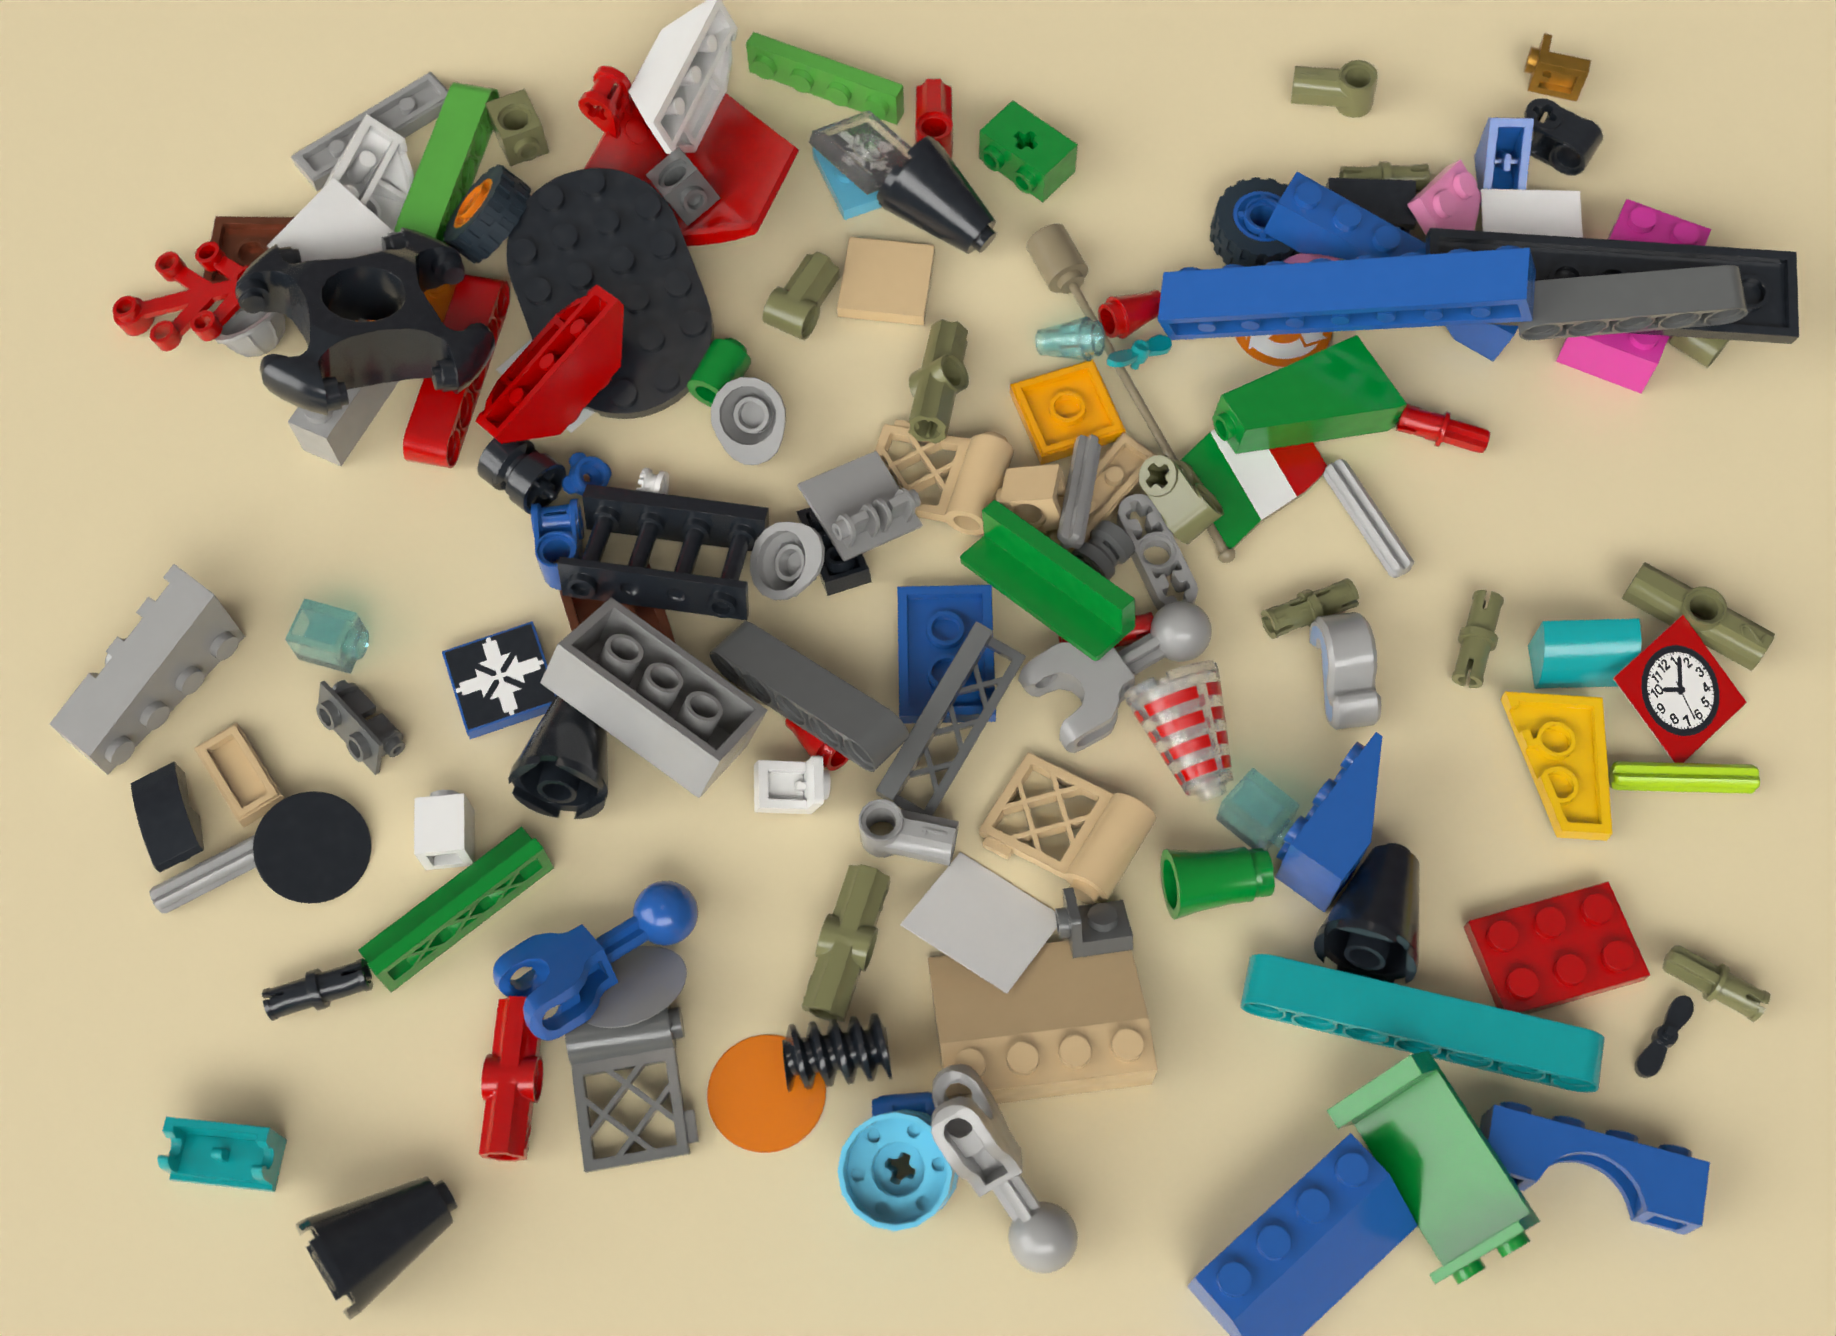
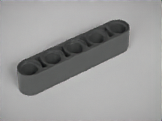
[1517,265,1748,340]
[710,621,909,772]

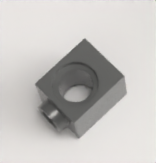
[646,147,720,226]

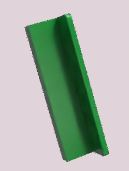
[960,500,1135,661]

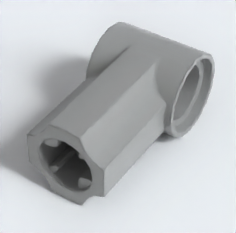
[859,799,959,866]

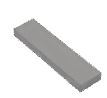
[291,72,448,191]

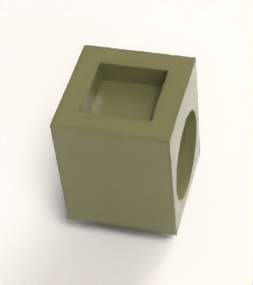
[485,89,549,167]

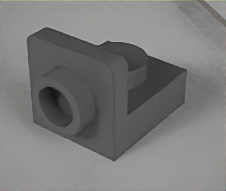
[1055,887,1133,958]

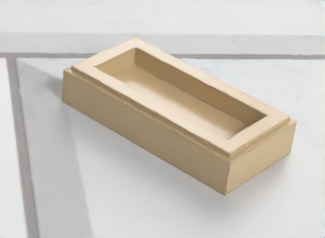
[194,723,285,828]

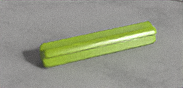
[1609,761,1760,794]

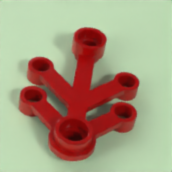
[112,241,249,351]

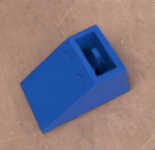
[1275,732,1382,913]

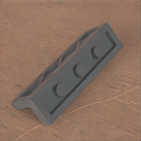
[876,621,1026,816]

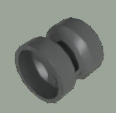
[1071,520,1135,580]

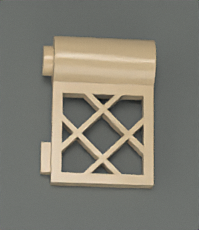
[875,419,1014,536]
[979,752,1157,905]

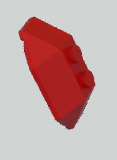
[475,284,624,444]

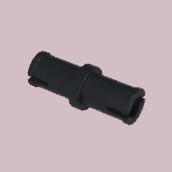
[262,958,373,1021]

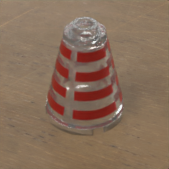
[1124,660,1234,802]

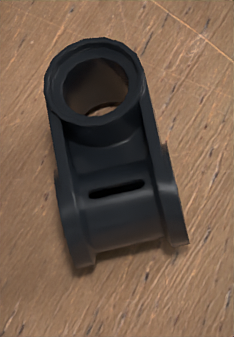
[1524,98,1603,176]

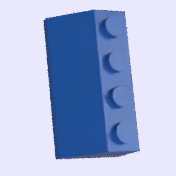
[1187,1133,1418,1336]

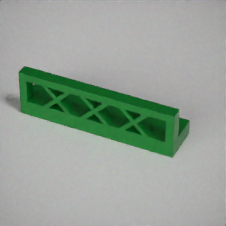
[358,826,554,993]

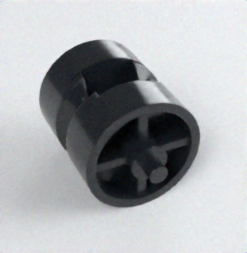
[477,438,566,514]

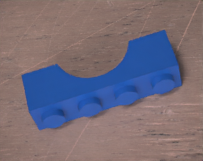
[1480,1102,1710,1235]

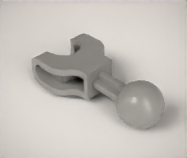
[1018,601,1212,753]
[931,1064,1078,1273]

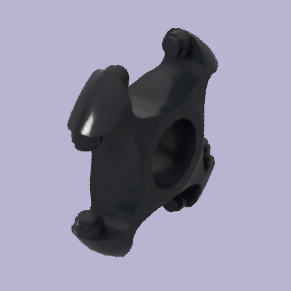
[235,227,495,416]

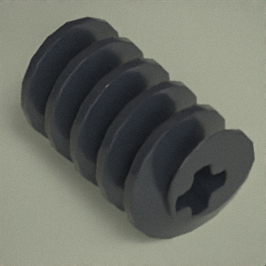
[782,1013,892,1092]

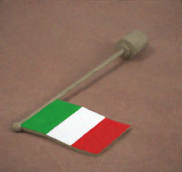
[1026,224,1327,563]

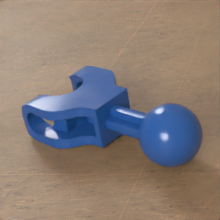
[493,881,698,1041]

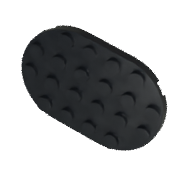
[507,168,714,419]

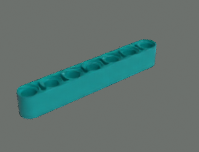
[1240,954,1605,1093]

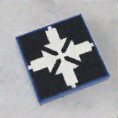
[442,621,556,739]

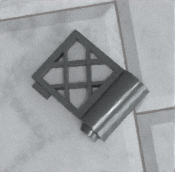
[565,1005,699,1173]

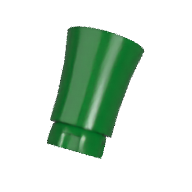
[1160,847,1275,919]

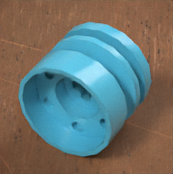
[837,1109,959,1231]

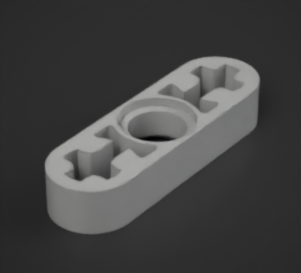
[1117,494,1198,611]

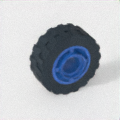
[1210,177,1299,267]

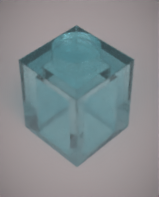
[285,598,369,674]
[1216,768,1300,851]

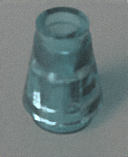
[1035,316,1105,361]

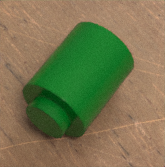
[687,338,751,407]

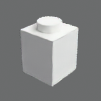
[414,790,475,870]

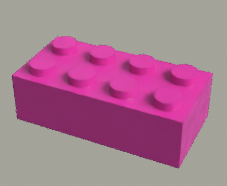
[1556,199,1712,394]

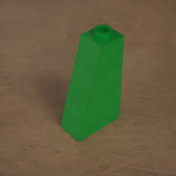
[1212,335,1407,454]

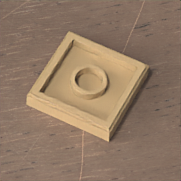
[837,237,935,326]

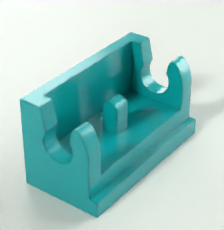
[157,1117,287,1192]

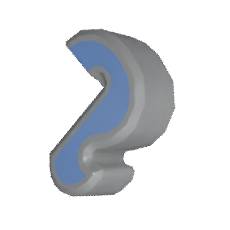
[1309,612,1381,730]

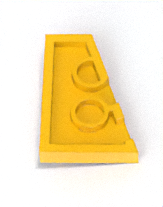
[1500,691,1613,841]

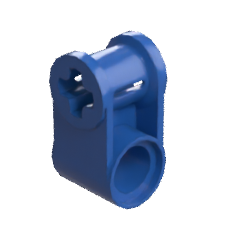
[531,499,584,590]

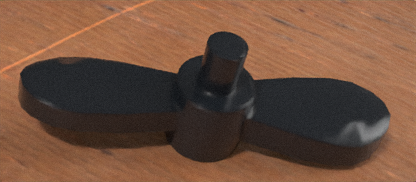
[1634,995,1694,1078]

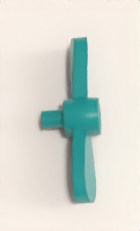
[1106,335,1172,370]

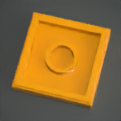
[1009,359,1126,465]

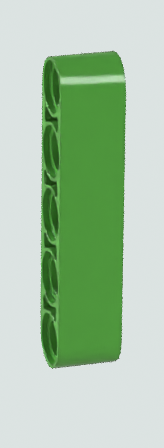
[394,82,499,244]

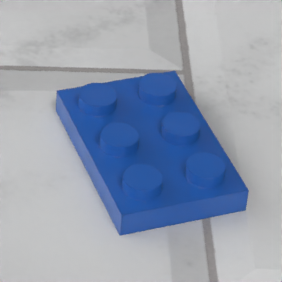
[897,585,996,724]

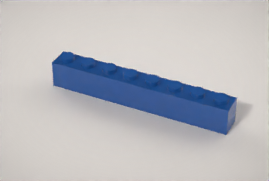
[1158,245,1536,340]

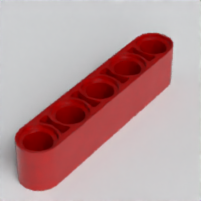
[403,274,510,468]

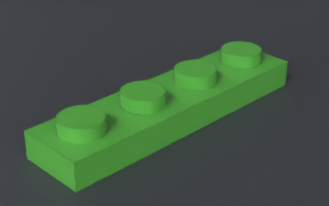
[746,32,904,125]

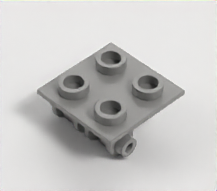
[797,451,923,561]

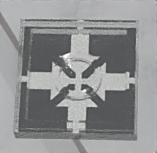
[808,110,912,195]

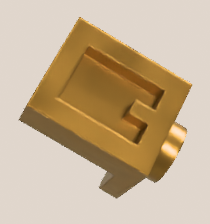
[1524,33,1591,102]

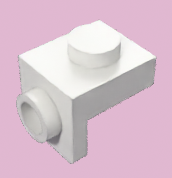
[754,755,831,814]

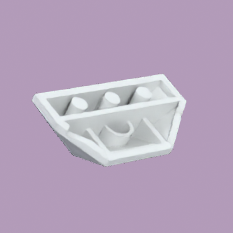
[628,0,738,154]
[322,114,414,231]

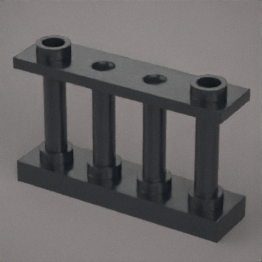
[557,484,769,621]

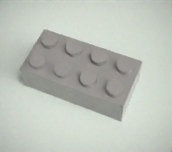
[540,597,768,798]

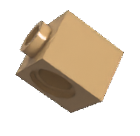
[996,464,1067,531]

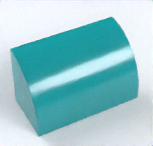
[1528,618,1642,689]

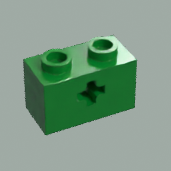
[979,100,1078,202]

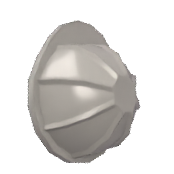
[215,308,285,357]
[711,377,786,465]
[750,521,825,600]

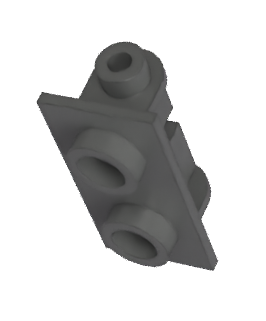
[316,680,405,775]

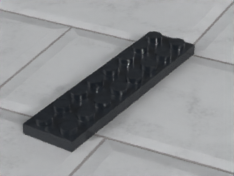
[1426,228,1799,344]

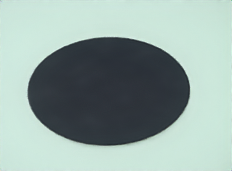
[253,791,371,904]

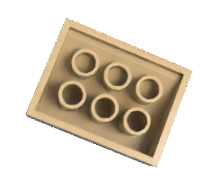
[928,940,1158,1104]

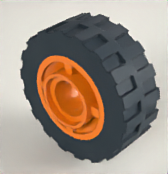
[443,164,531,264]

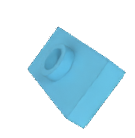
[812,148,882,220]

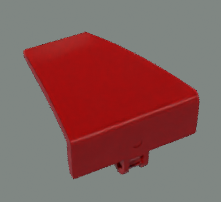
[578,57,799,246]

